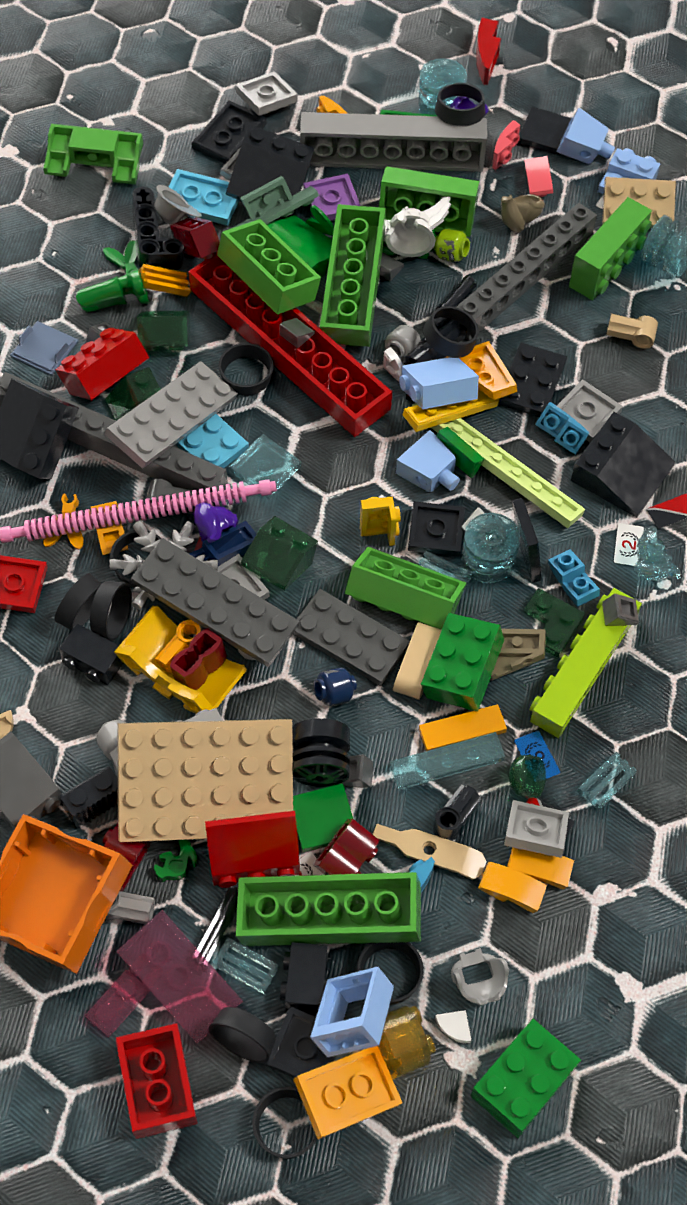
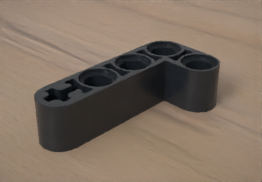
[132,186,184,270]

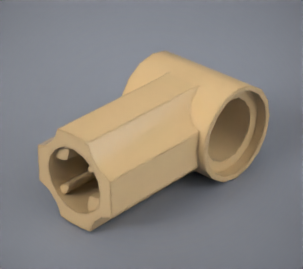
[607,314,658,349]

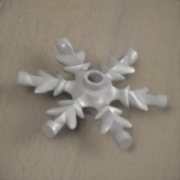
[110,521,218,610]

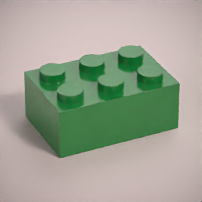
[421,613,504,712]
[470,1018,581,1139]

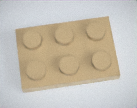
[602,177,676,229]

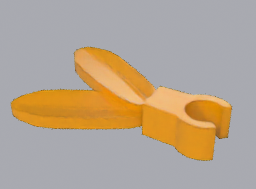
[43,493,84,550]

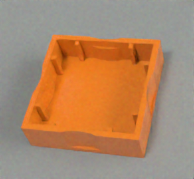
[0,814,133,974]

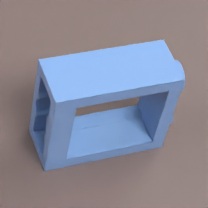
[311,967,394,1057]

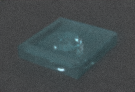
[229,434,302,499]

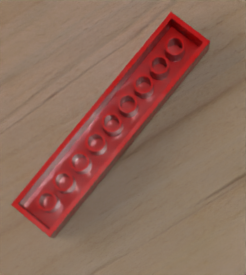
[188,251,392,437]

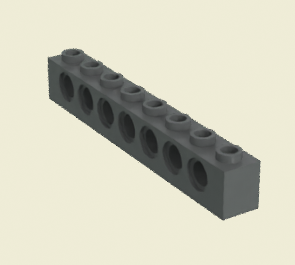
[457,203,597,341]

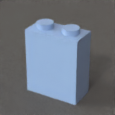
[399,357,479,410]

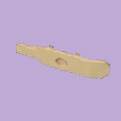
[373,824,486,880]

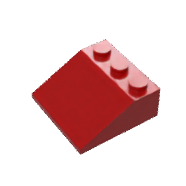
[205,811,300,888]

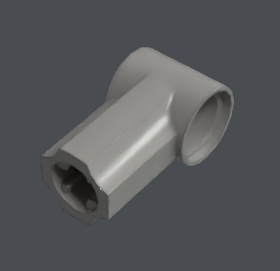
[105,891,155,925]

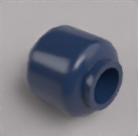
[314,667,357,706]

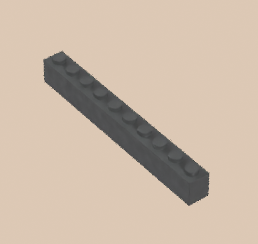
[0,372,228,505]

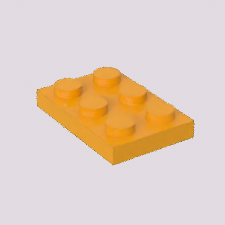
[293,1046,402,1140]

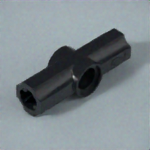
[404,320,467,365]

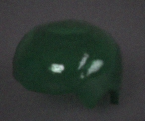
[508,754,546,798]

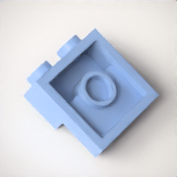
[598,148,660,194]

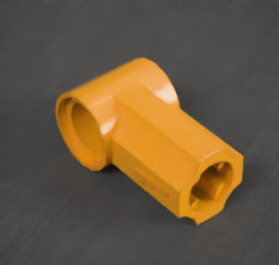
[155,620,202,674]

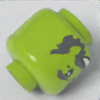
[433,229,470,262]

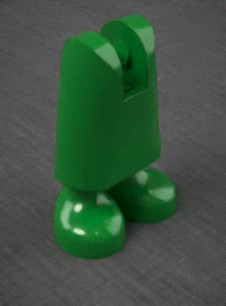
[76,269,150,312]

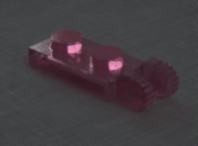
[85,953,163,1037]

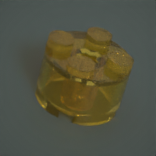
[378,1006,435,1079]

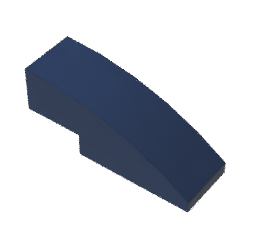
[189,521,261,566]

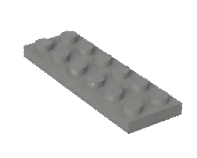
[104,361,238,469]

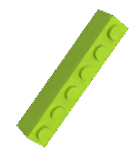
[529,588,642,738]

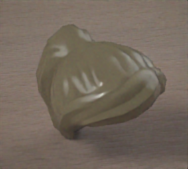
[501,194,545,233]

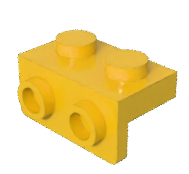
[360,496,401,546]

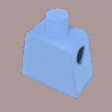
[557,108,615,164]
[396,430,460,492]

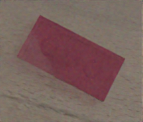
[116,910,243,1043]

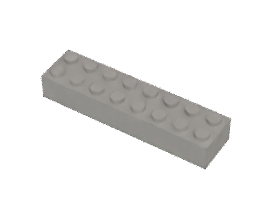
[300,112,487,172]

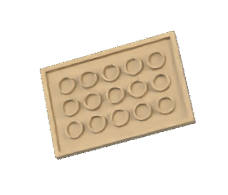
[117,719,293,842]

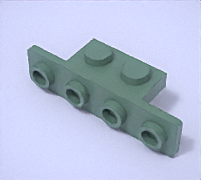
[231,176,319,229]

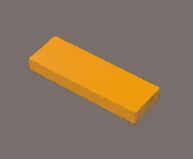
[419,704,507,754]

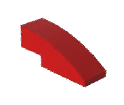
[476,18,501,85]

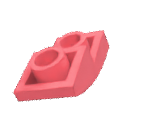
[492,120,520,170]
[524,156,553,197]

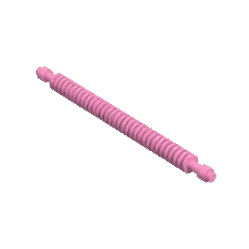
[0,479,277,543]

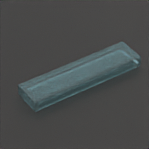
[389,732,505,790]

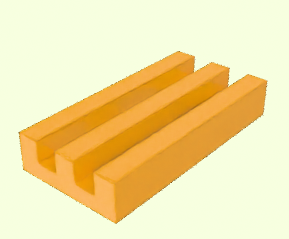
[140,264,191,297]

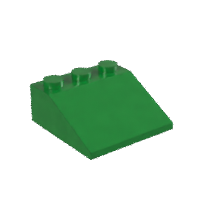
[267,215,332,278]

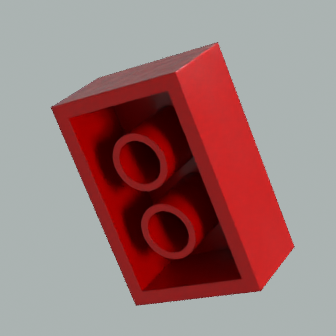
[55,328,149,400]
[116,1023,198,1139]

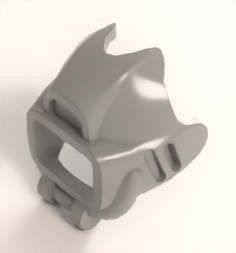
[451,948,509,1006]

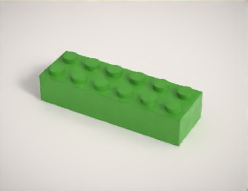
[320,204,386,347]
[236,872,421,946]

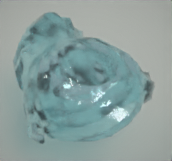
[633,526,681,581]

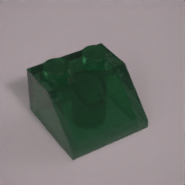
[137,311,190,351]
[105,367,161,421]
[240,516,318,591]

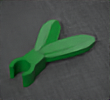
[306,205,334,239]
[103,240,140,274]

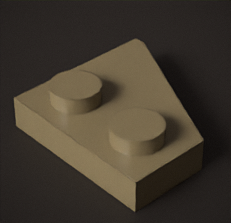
[490,629,546,680]

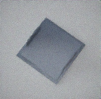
[10,321,79,376]

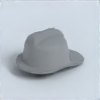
[155,185,202,224]

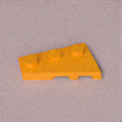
[445,341,517,400]

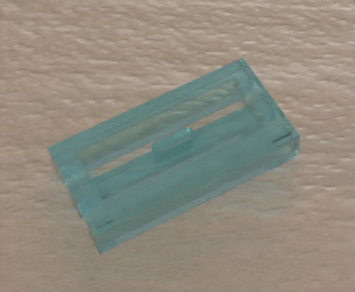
[418,551,473,593]
[578,752,637,810]
[213,937,280,994]

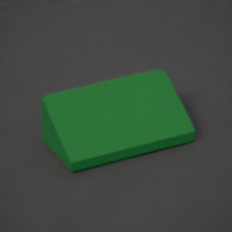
[437,427,485,479]

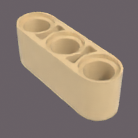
[393,622,441,700]

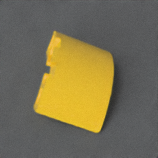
[114,606,247,714]

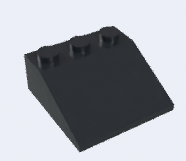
[225,124,315,217]
[0,378,79,479]
[571,412,676,518]

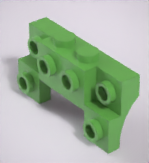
[43,124,143,184]

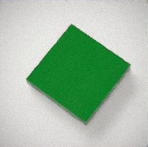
[293,783,353,853]

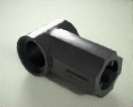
[433,784,482,841]

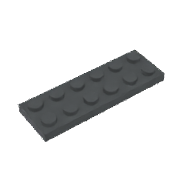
[131,538,299,668]

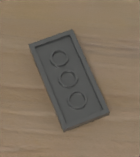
[293,589,410,686]

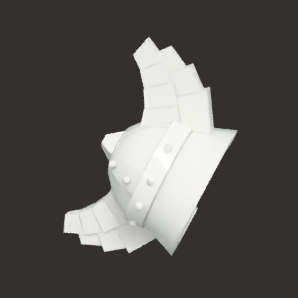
[384,197,451,257]

